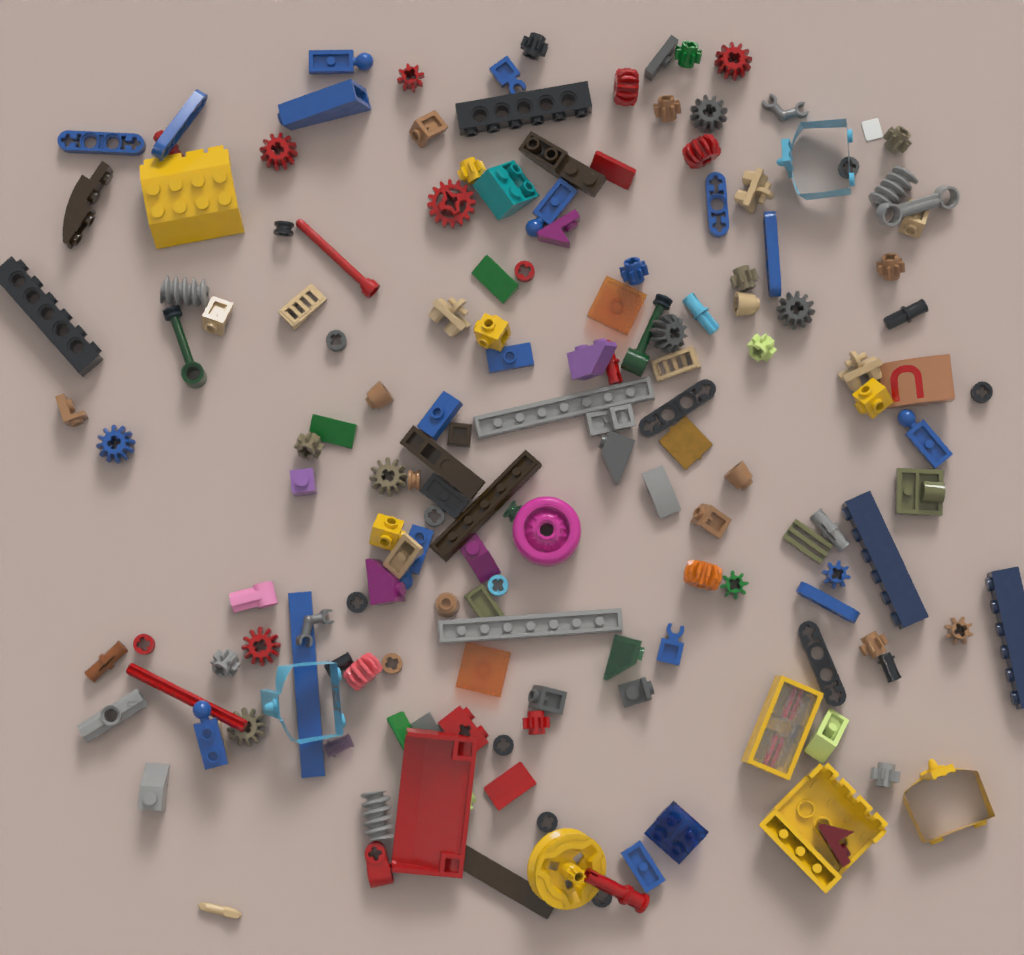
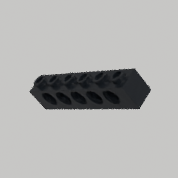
[455,81,592,137]
[0,256,104,377]

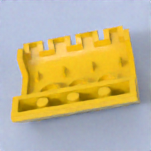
[139,145,245,249]
[759,763,888,894]

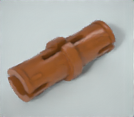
[84,640,128,683]

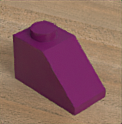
[365,559,406,606]

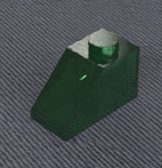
[603,634,645,681]

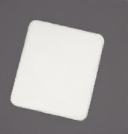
[861,118,883,141]

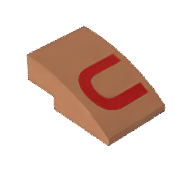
[879,354,955,409]

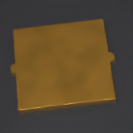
[658,416,713,470]

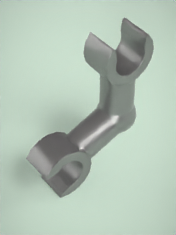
[762,94,809,121]
[296,609,334,647]

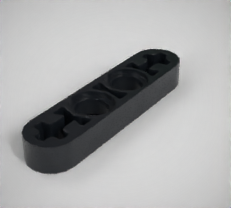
[638,379,716,438]
[797,621,846,707]

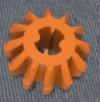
[683,560,723,591]

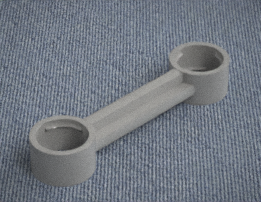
[876,185,960,226]

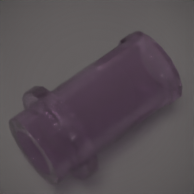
[323,733,354,758]

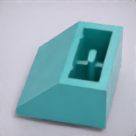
[473,160,540,221]

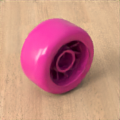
[512,496,581,567]

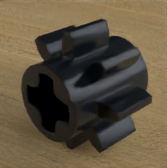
[520,32,548,60]

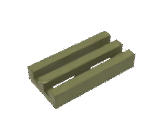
[782,519,834,565]

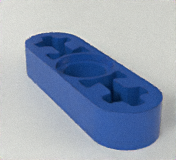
[705,172,729,238]
[796,581,860,624]

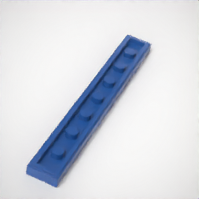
[288,591,325,778]

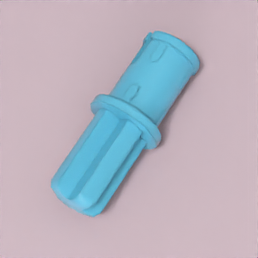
[682,293,719,335]

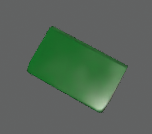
[471,255,519,304]
[309,414,358,449]
[387,711,412,751]

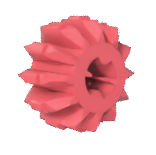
[343,653,383,691]

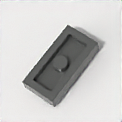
[644,35,678,81]

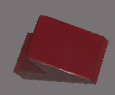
[815,823,854,867]

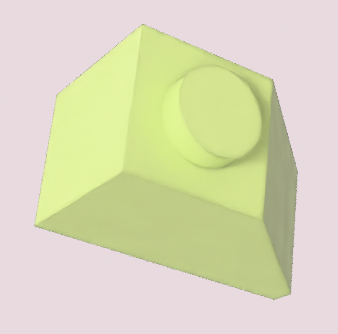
[804,708,849,764]

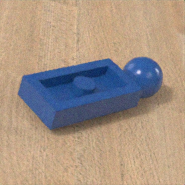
[309,50,374,74]
[525,178,578,237]
[897,409,953,469]
[400,524,434,590]
[193,700,229,770]

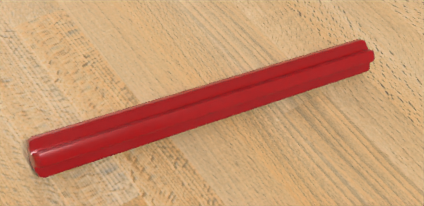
[126,663,248,732]

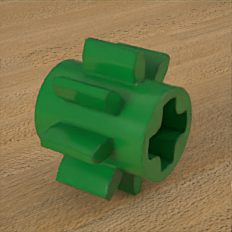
[674,41,702,68]
[719,570,749,600]

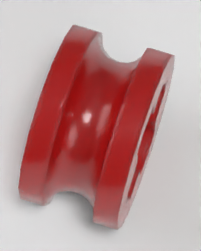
[514,261,535,283]
[133,634,155,655]

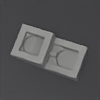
[584,404,636,437]
[641,465,681,519]

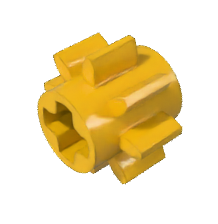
[457,157,486,185]

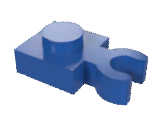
[489,56,526,94]
[656,623,684,666]

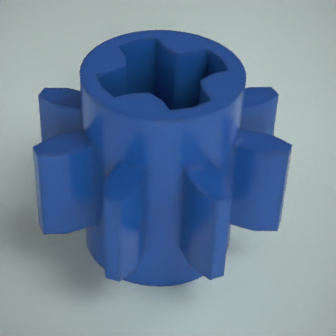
[619,257,649,285]
[821,560,851,589]

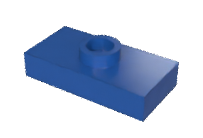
[486,342,534,374]
[417,391,463,440]
[621,840,666,893]

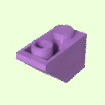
[567,338,617,381]

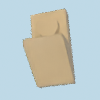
[382,532,424,579]

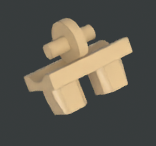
[734,168,774,214]
[428,297,471,337]
[837,350,883,391]

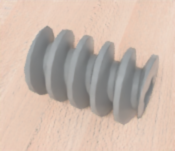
[868,166,918,216]
[160,275,209,308]
[360,791,394,840]

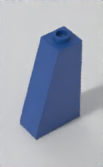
[277,79,372,131]

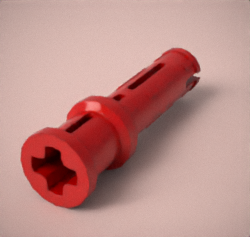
[584,868,650,914]

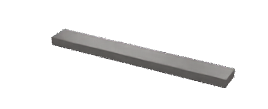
[473,376,655,440]
[437,608,623,644]

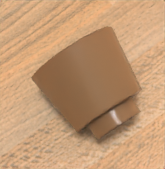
[365,381,395,410]
[724,461,753,490]
[434,592,460,618]

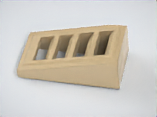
[278,283,327,330]
[650,346,702,382]

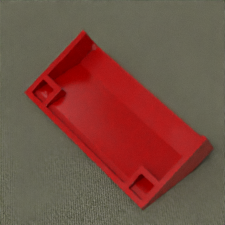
[391,727,478,879]

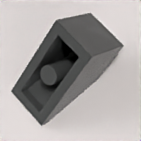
[599,431,636,486]

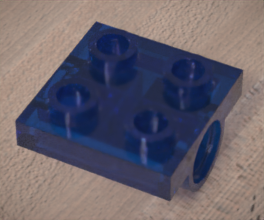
[644,801,709,864]

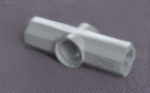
[77,689,148,743]

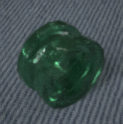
[502,500,522,523]

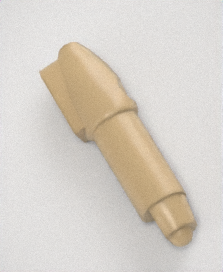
[198,902,242,919]

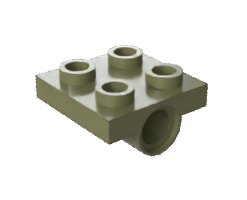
[895,468,945,516]

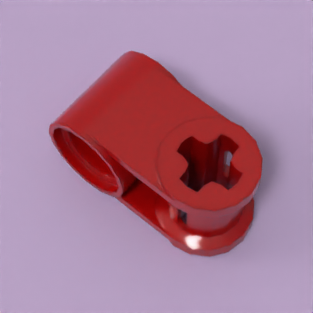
[365,841,394,888]

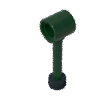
[620,294,673,377]
[163,305,207,389]

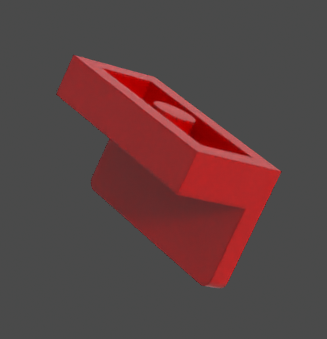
[484,762,537,811]

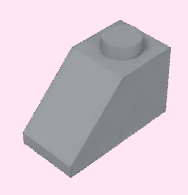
[138,762,170,811]

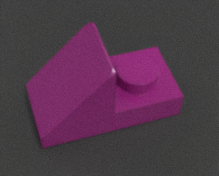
[537,209,580,248]
[459,533,501,584]

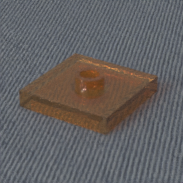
[587,275,647,336]
[455,642,511,698]

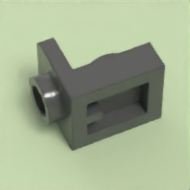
[618,677,655,708]
[528,685,567,715]

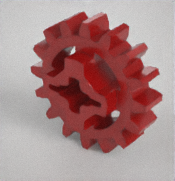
[427,179,476,229]

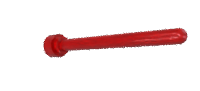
[296,219,380,299]

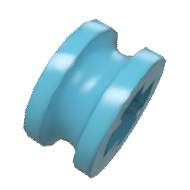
[488,575,508,596]

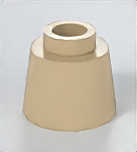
[733,291,760,317]

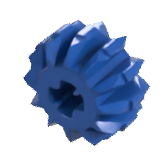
[96,425,136,464]

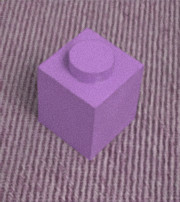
[290,468,317,497]

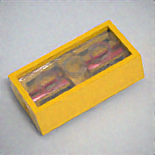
[741,675,824,780]

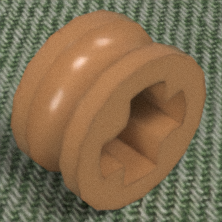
[408,470,421,490]
[381,653,403,674]

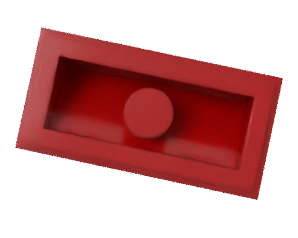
[590,151,636,190]

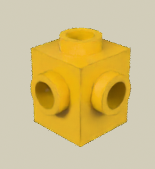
[473,313,511,352]
[852,378,893,419]
[369,513,406,551]

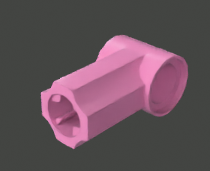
[229,581,278,613]

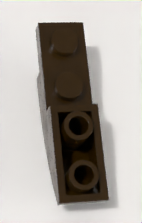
[519,131,607,198]
[62,161,114,249]
[400,425,486,500]

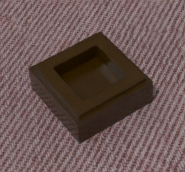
[447,422,472,448]

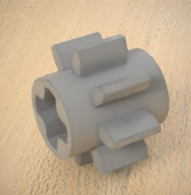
[210,649,241,678]
[870,762,900,788]

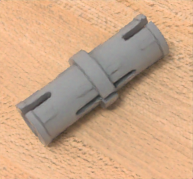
[810,508,850,553]

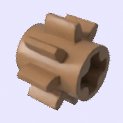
[653,95,681,122]
[876,253,905,281]
[944,617,973,645]
[859,631,889,659]

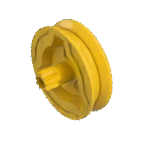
[527,828,606,910]

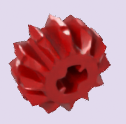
[714,42,752,81]
[613,68,639,107]
[259,132,298,171]
[682,134,721,169]
[241,627,281,666]

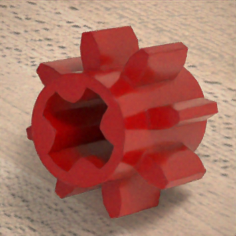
[397,63,425,93]
[522,711,550,735]

